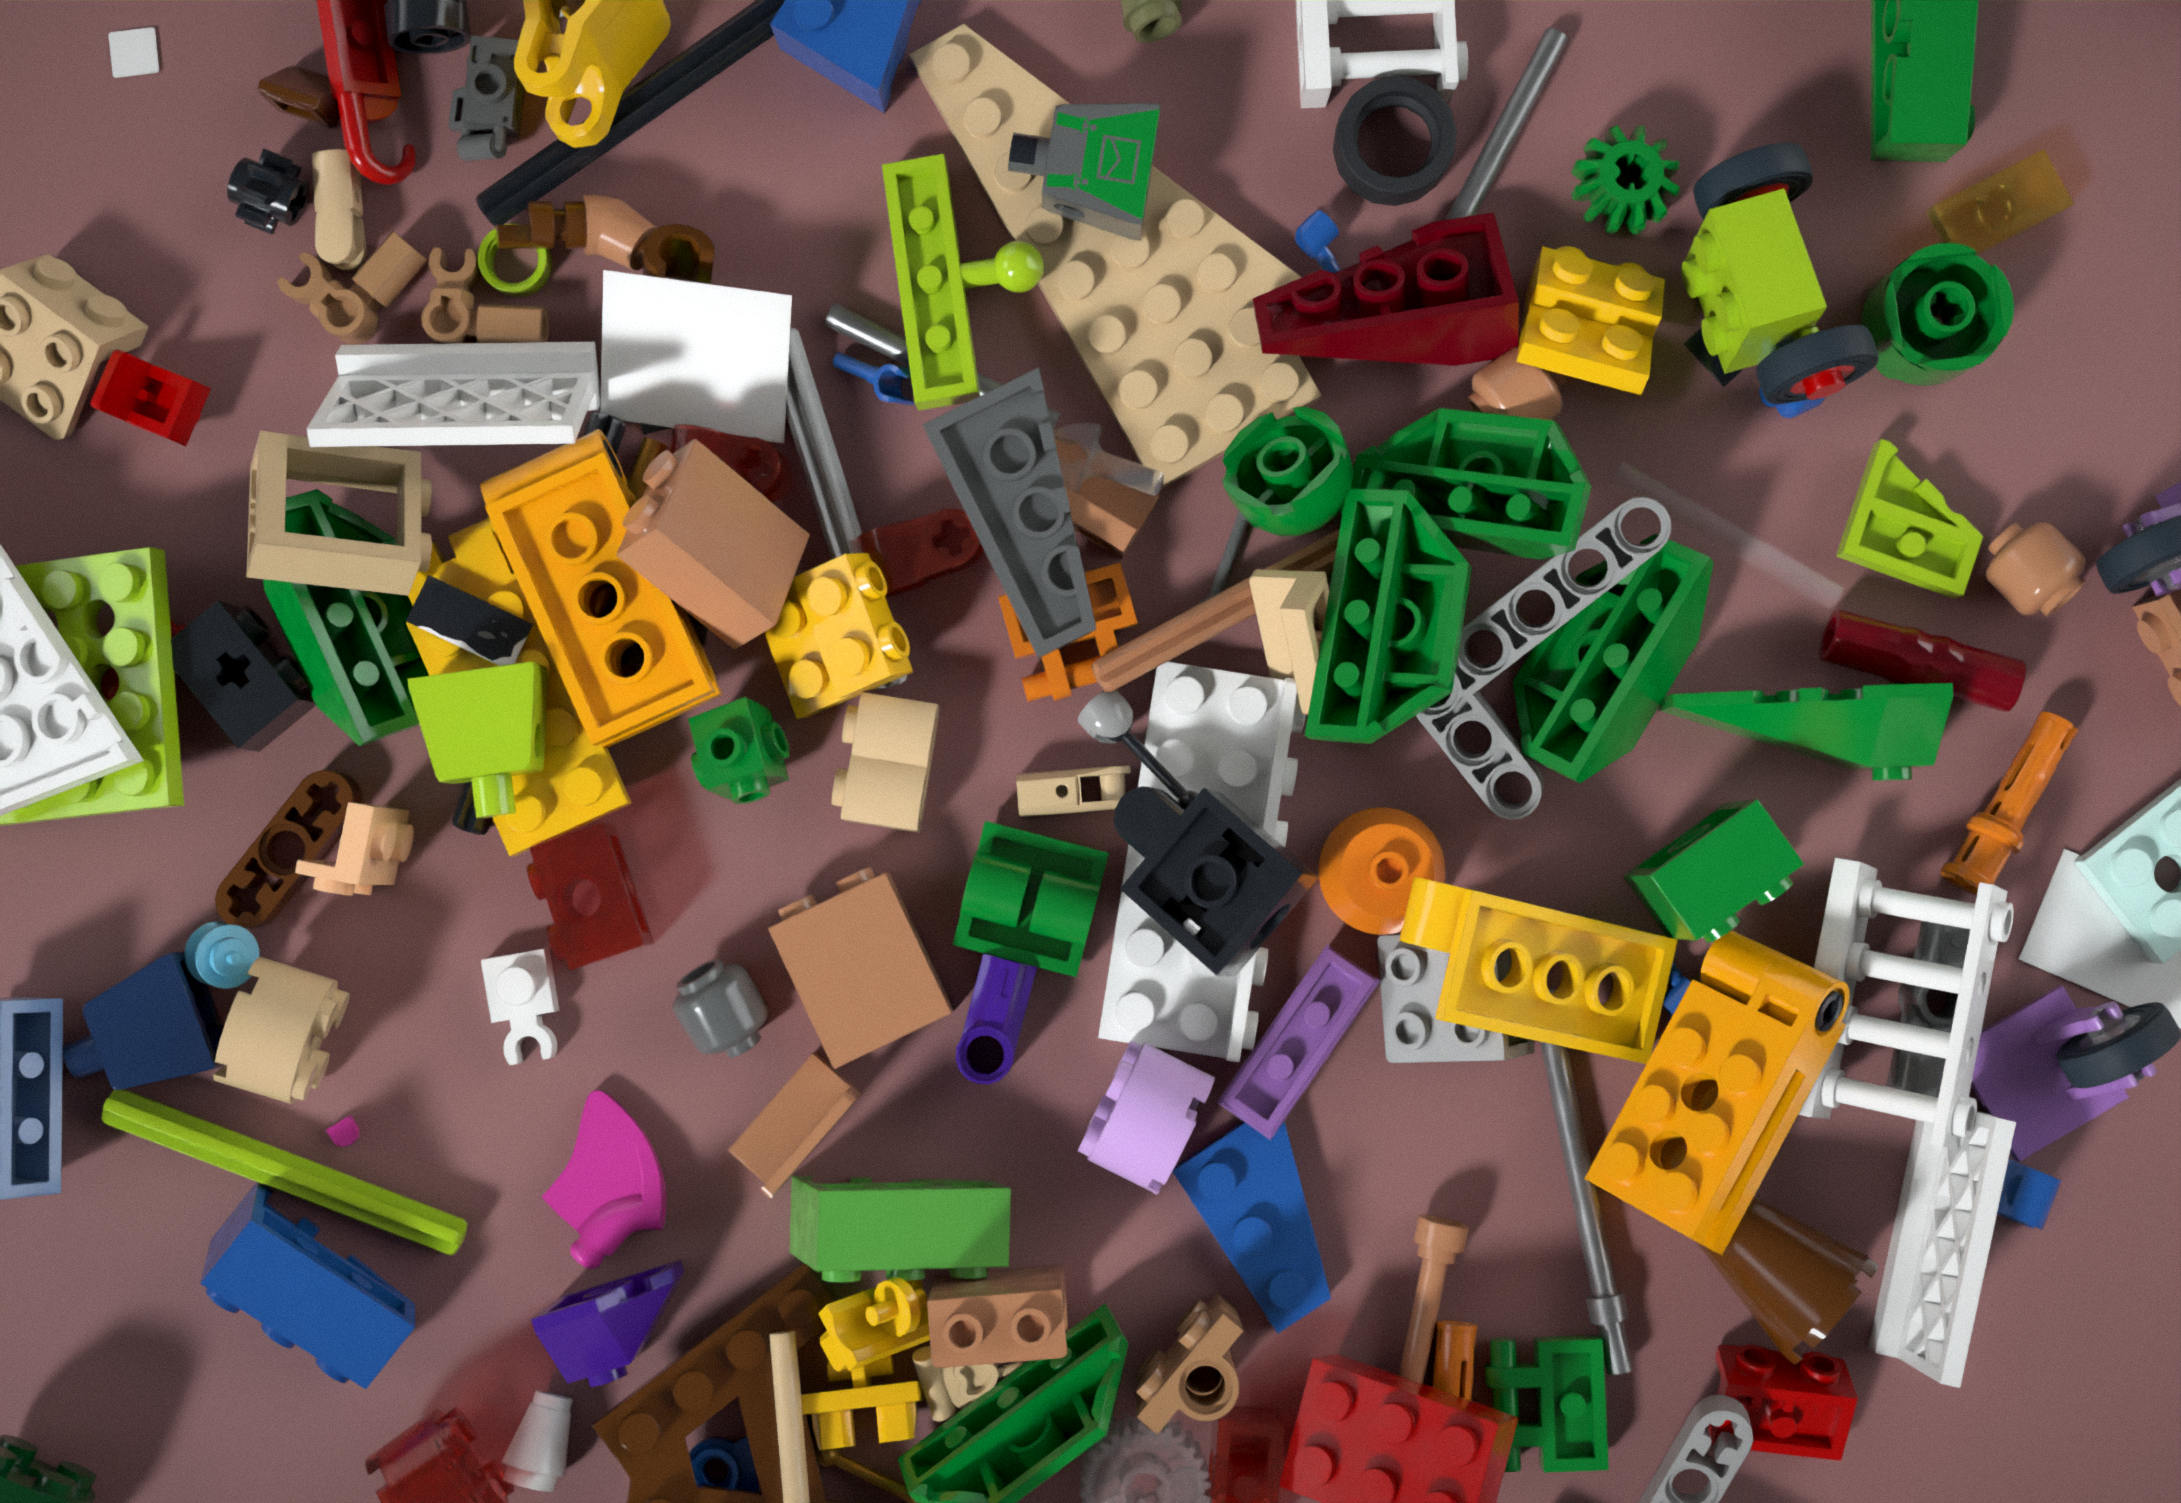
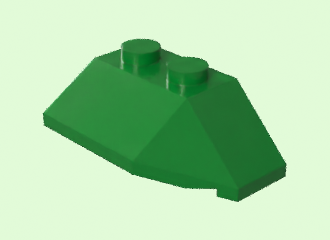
[1341,408,1592,560]
[1304,488,1472,744]
[263,489,429,746]
[1513,534,1714,784]
[897,1303,1129,1503]

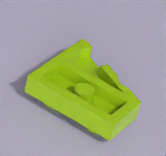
[1836,439,1983,599]

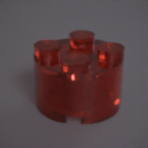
[365,1407,514,1503]

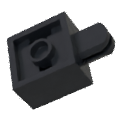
[1113,786,1319,977]

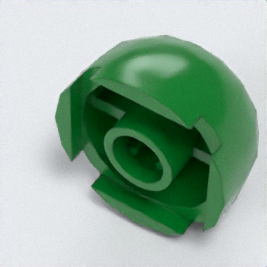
[1222,407,1354,537]

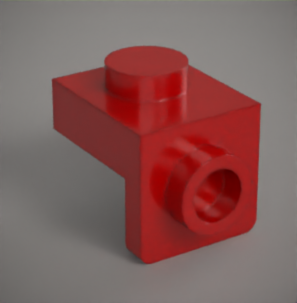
[91,349,211,447]

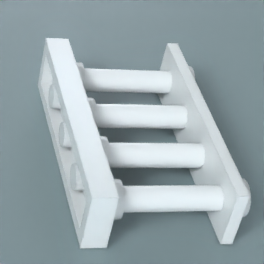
[1295,0,1468,108]
[1799,858,2014,1149]

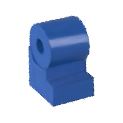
[1997,1159,2062,1230]

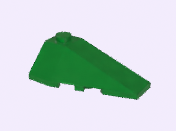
[1659,683,1953,781]

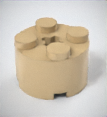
[213,957,350,1104]

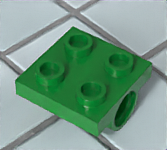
[952,821,1109,977]

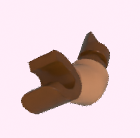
[495,194,715,284]

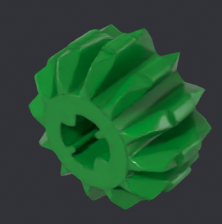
[1571,125,1680,235]

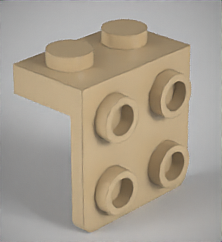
[0,254,149,440]

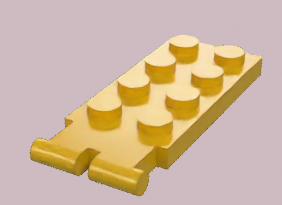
[406,518,632,856]

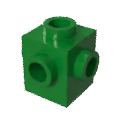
[688,697,790,804]

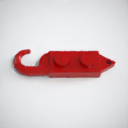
[316,0,416,185]

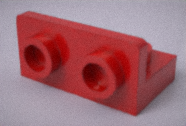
[1709,1344,1858,1461]

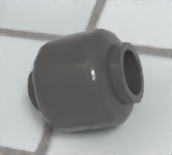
[672,958,769,1058]

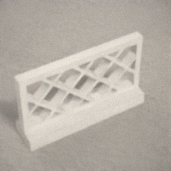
[307,342,601,447]
[1868,1111,2016,1388]

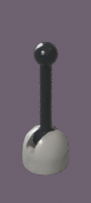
[1078,690,1199,809]

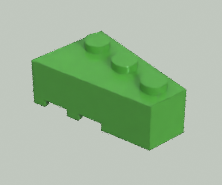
[789,1176,1011,1282]

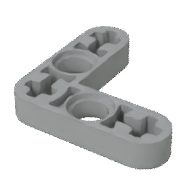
[1638,1395,1753,1503]

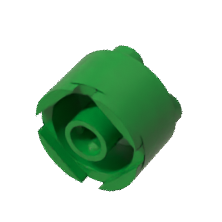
[1861,243,2014,386]

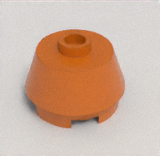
[1318,807,1446,935]

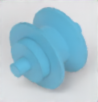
[184,921,259,989]

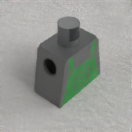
[1008,103,1161,241]

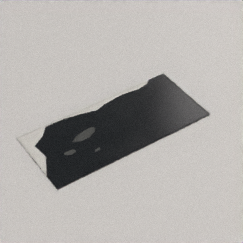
[406,575,533,666]

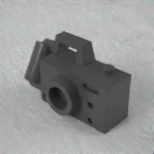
[448,35,525,162]

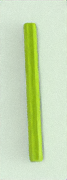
[101,1089,468,1255]

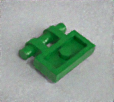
[1485,1335,1609,1473]

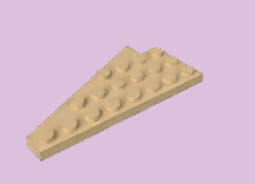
[909,24,1322,491]

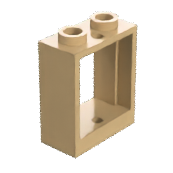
[246,430,432,595]

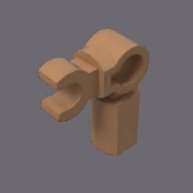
[277,231,428,345]
[421,247,549,344]

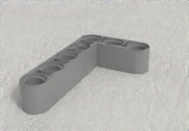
[1416,496,1671,820]

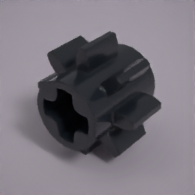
[227,149,309,235]

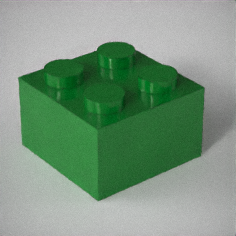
[1623,799,1804,943]

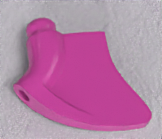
[541,1090,667,1269]

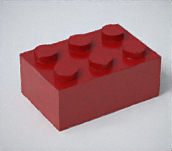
[1279,1354,1519,1503]

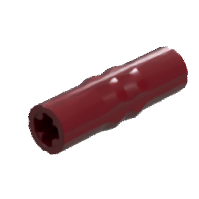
[1819,609,2026,712]

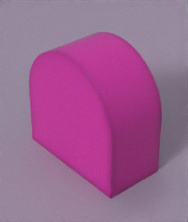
[326,1115,360,1147]

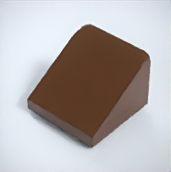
[257,66,340,128]

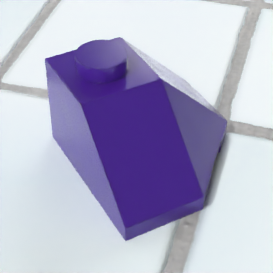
[531,1259,685,1387]

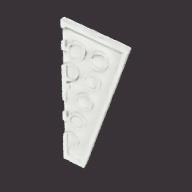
[0,544,144,816]

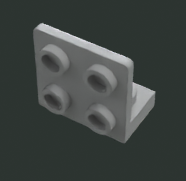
[1377,934,1535,1063]

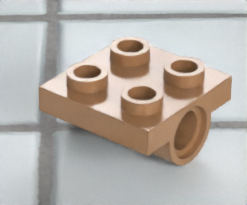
[1133,1292,1244,1435]

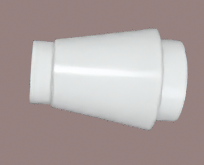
[501,1390,573,1492]

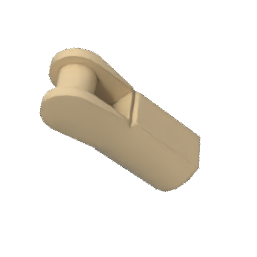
[311,149,367,272]
[1016,766,1131,817]

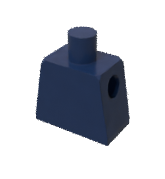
[63,951,225,1091]

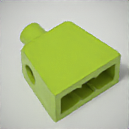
[408,661,548,818]

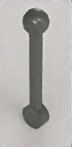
[1198,512,1248,605]

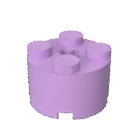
[1077,1041,1215,1195]

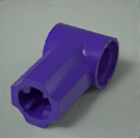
[956,953,1037,1084]

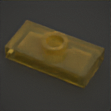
[1926,149,2074,255]

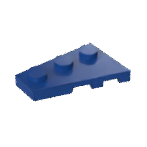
[1172,1121,1331,1334]

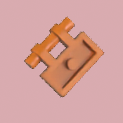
[998,562,1138,702]

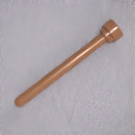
[1398,1214,1469,1384]

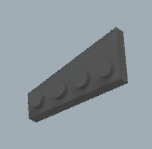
[922,367,1096,659]

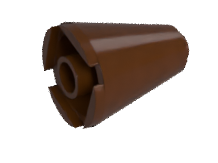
[1695,1197,1879,1365]

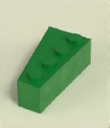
[1871,0,1979,162]

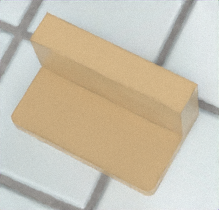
[1249,569,1329,715]

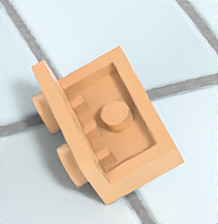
[295,802,414,896]

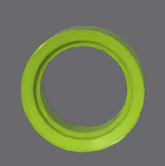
[478,223,552,298]

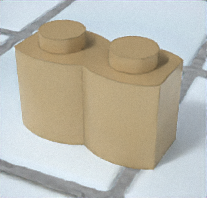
[832,692,940,833]

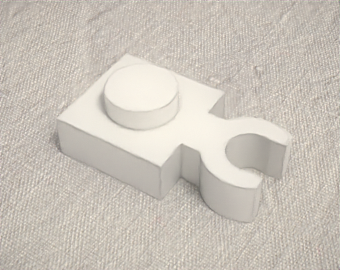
[481,948,560,1065]

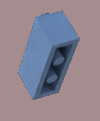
[0,997,63,1200]

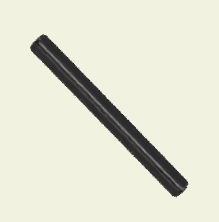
[475,0,785,226]

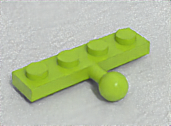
[882,154,1044,411]

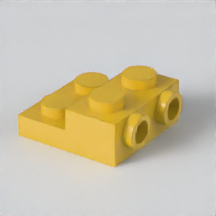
[1516,246,1665,395]
[764,553,913,719]

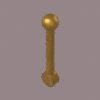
[815,1446,918,1503]

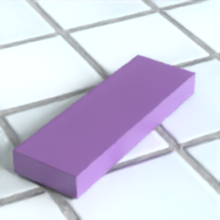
[1217,945,1380,1141]

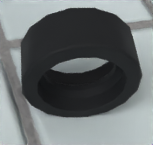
[1333,76,1457,206]

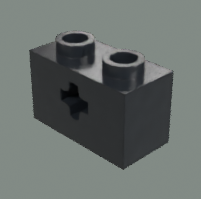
[171,601,316,752]

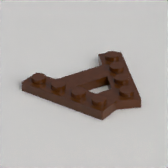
[592,1262,857,1503]

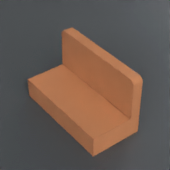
[1053,432,1159,559]
[728,1052,863,1198]

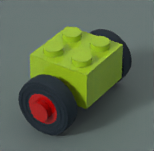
[1681,142,1879,404]

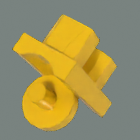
[818,1277,930,1372]
[801,1355,925,1450]

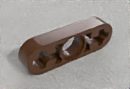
[215,770,362,929]

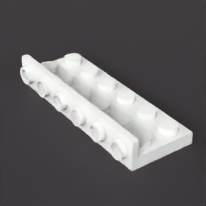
[1098,662,1306,1063]

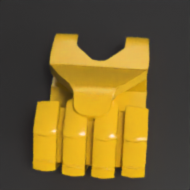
[514,0,671,148]

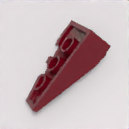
[1252,212,1519,366]

